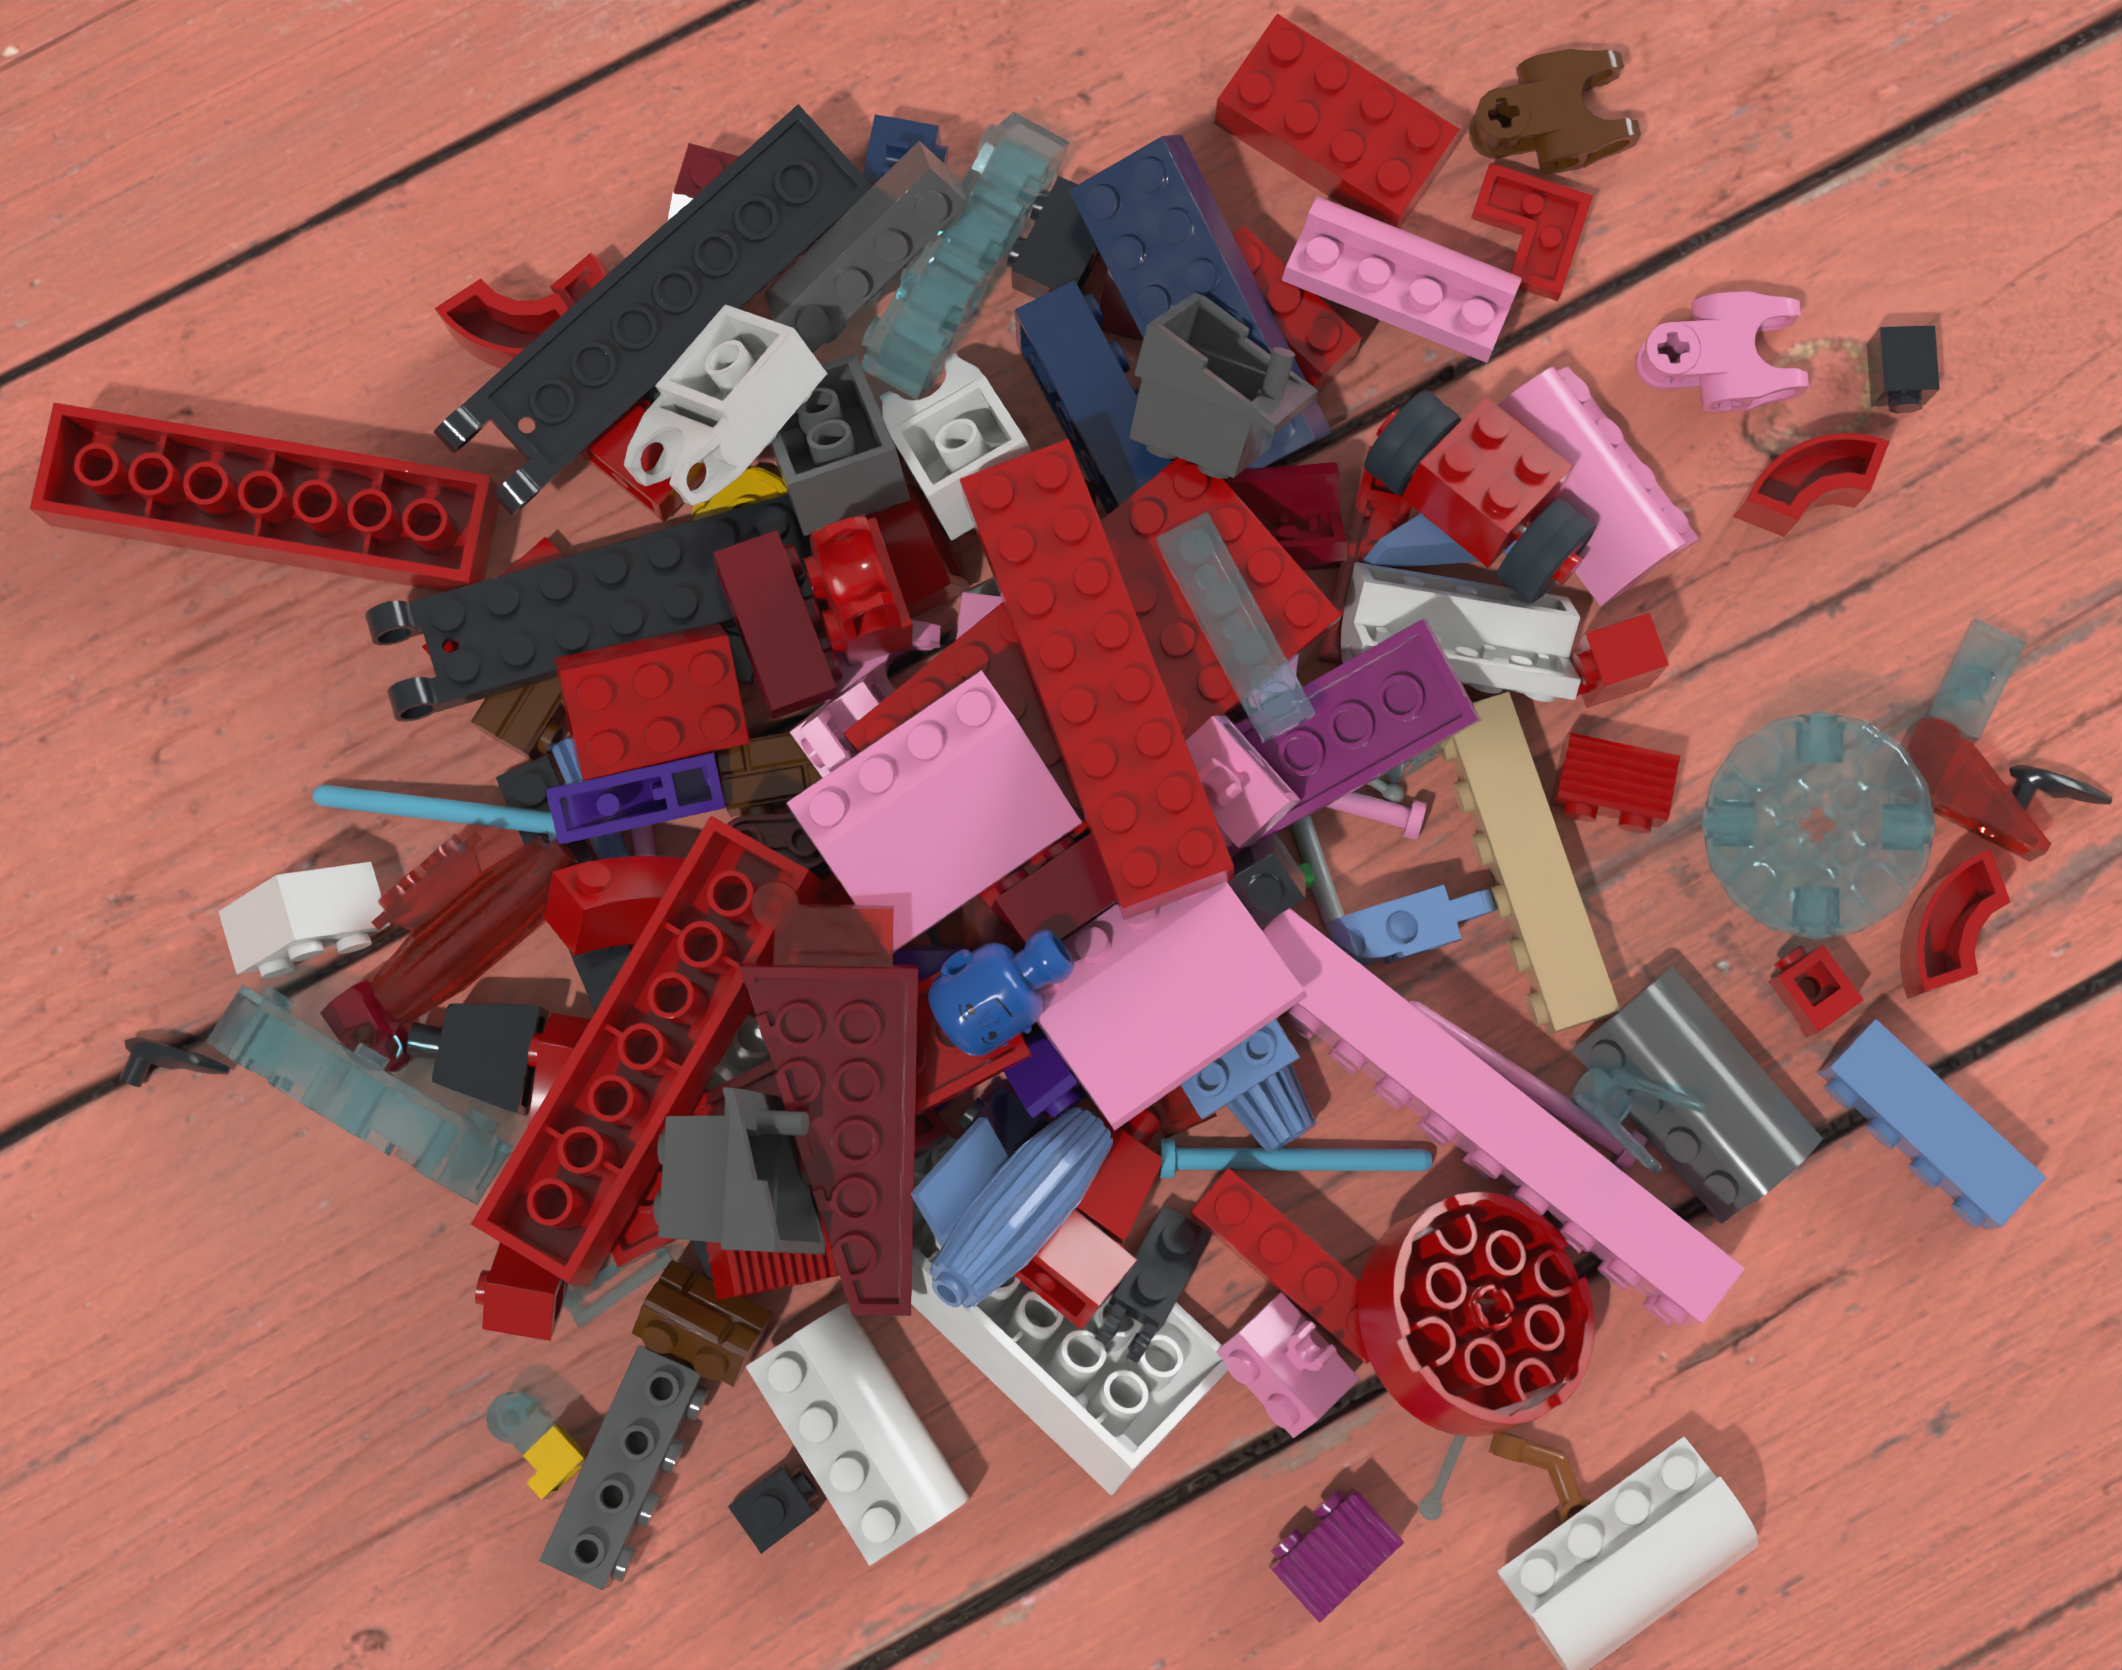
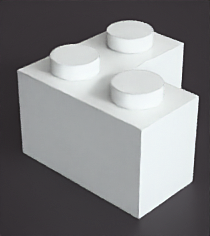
[218,862,390,979]

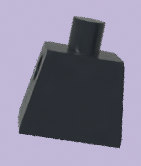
[407,1003,549,1116]

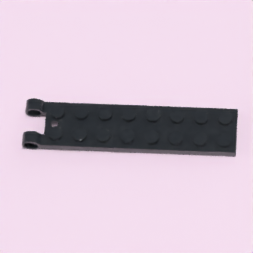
[434,104,872,516]
[365,494,814,722]

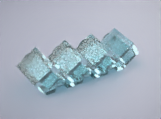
[861,111,1070,400]

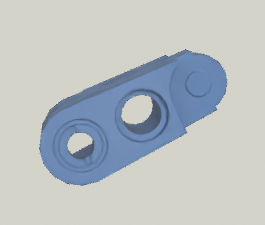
[1326,885,1497,965]

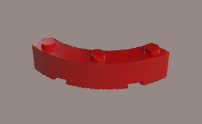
[544,856,869,964]
[475,1013,591,1341]

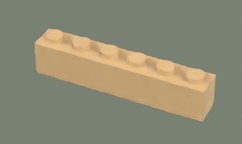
[1437,692,1620,1036]

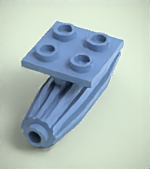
[1181,1018,1317,1153]
[910,1107,1113,1308]

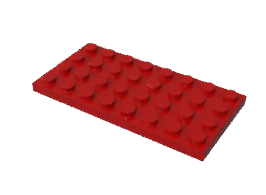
[843,457,1341,911]

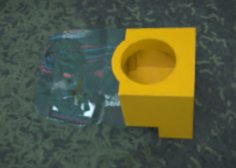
[486,1392,588,1500]

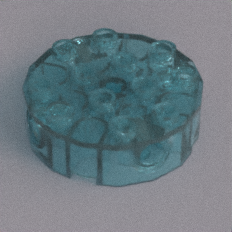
[1702,711,1936,939]

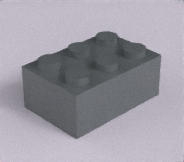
[769,354,911,536]

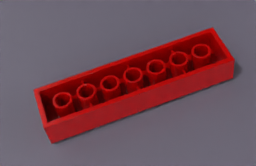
[30,402,499,592]
[959,439,1234,920]
[471,816,824,1288]

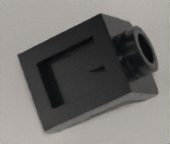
[728,1464,820,1554]

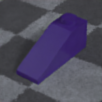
[546,752,726,845]

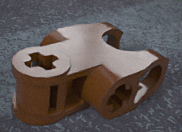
[1469,49,1641,174]

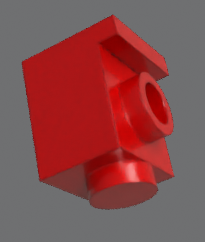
[1768,945,1864,1037]

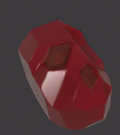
[320,979,409,1072]

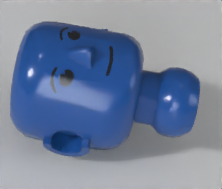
[928,930,1074,1056]

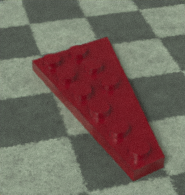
[739,963,918,1316]

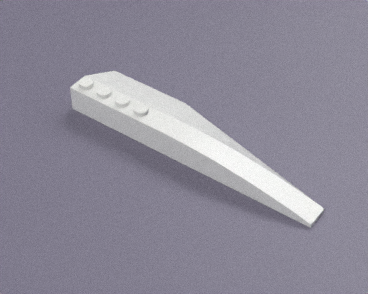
[706,1014,1228,1496]

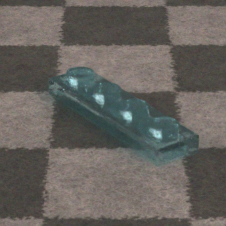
[1156,512,1315,743]

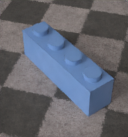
[1817,1019,2047,1229]

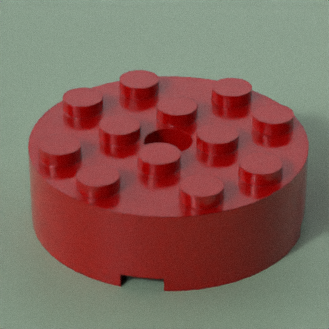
[1358,1192,1595,1437]

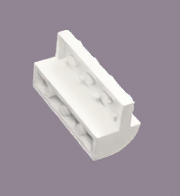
[1341,562,1581,702]
[746,1303,970,1566]
[1497,1437,1759,1670]

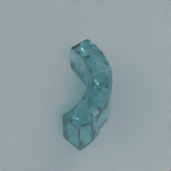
[206,984,513,1205]

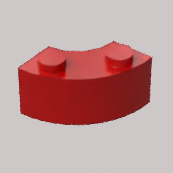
[434,279,568,369]
[1733,433,1890,537]
[1900,849,2011,999]

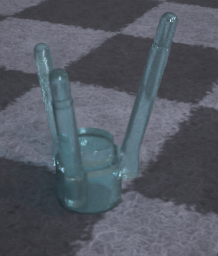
[1572,1065,1706,1174]

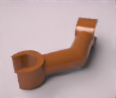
[1489,1431,1591,1525]

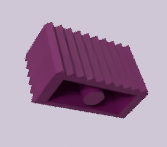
[1269,1488,1404,1623]

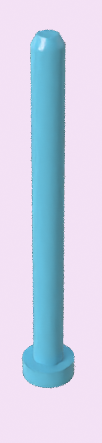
[313,784,570,845]
[1159,1139,1432,1179]

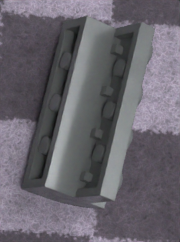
[1572,966,1823,1224]

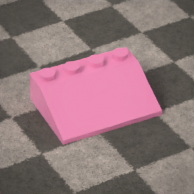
[787,670,1082,955]
[1036,882,1307,1130]

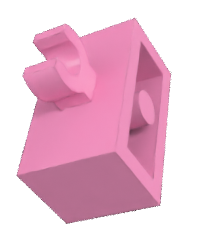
[1186,716,1301,848]
[1216,1292,1360,1438]

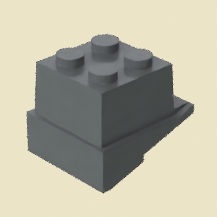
[1129,292,1318,478]
[653,1087,826,1254]

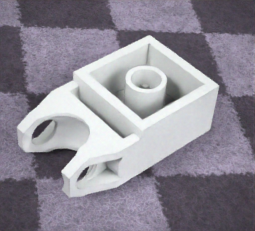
[624,304,827,505]
[879,353,1032,540]

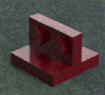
[1226,462,1347,571]

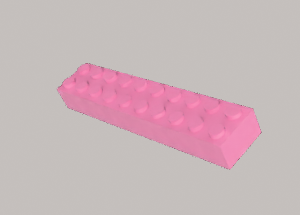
[1263,908,1745,1326]

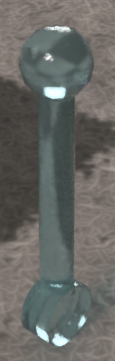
[1418,1435,1467,1520]

